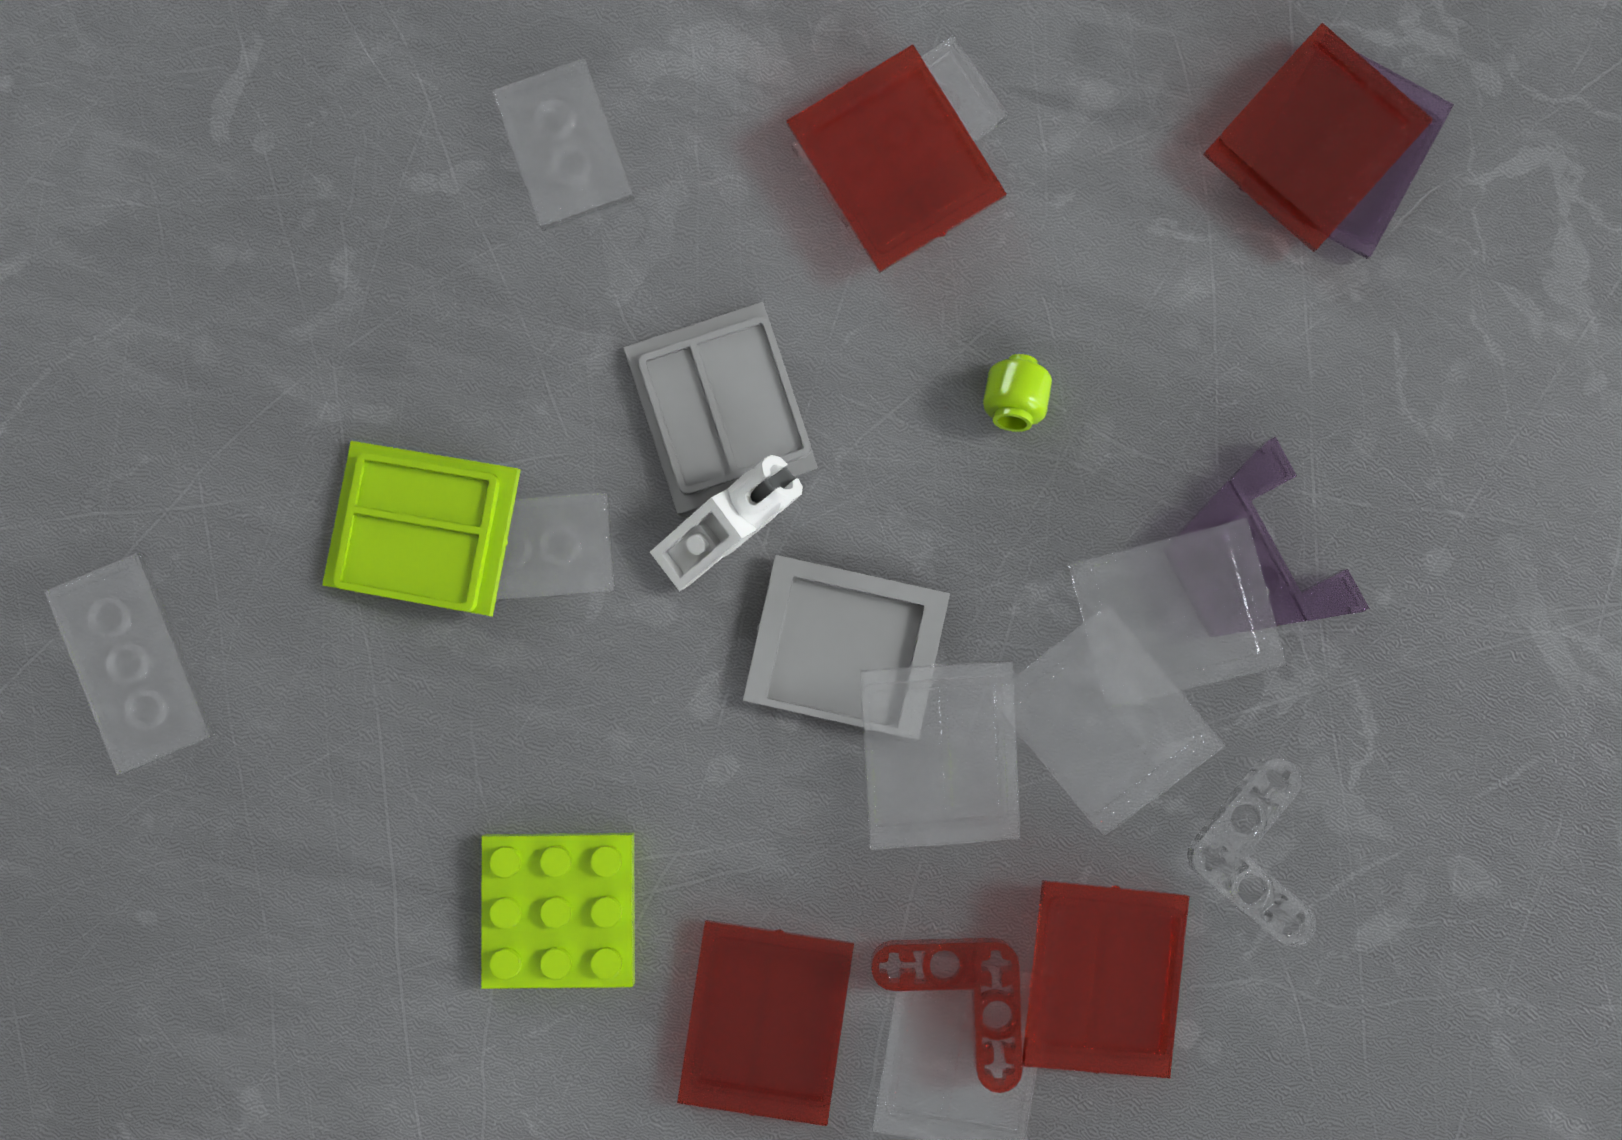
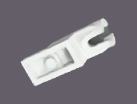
[650,455,803,592]

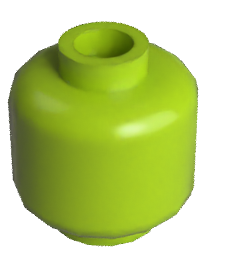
[983,354,1052,432]

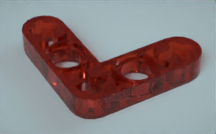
[870,938,1023,1093]

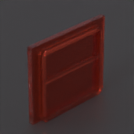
[1203,23,1434,252]
[786,44,1007,273]
[1022,880,1190,1078]
[677,920,854,1126]

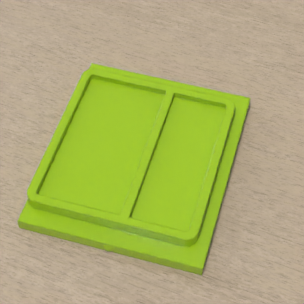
[322,441,521,617]

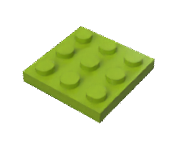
[481,833,635,989]

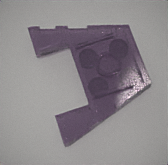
[1162,437,1370,637]

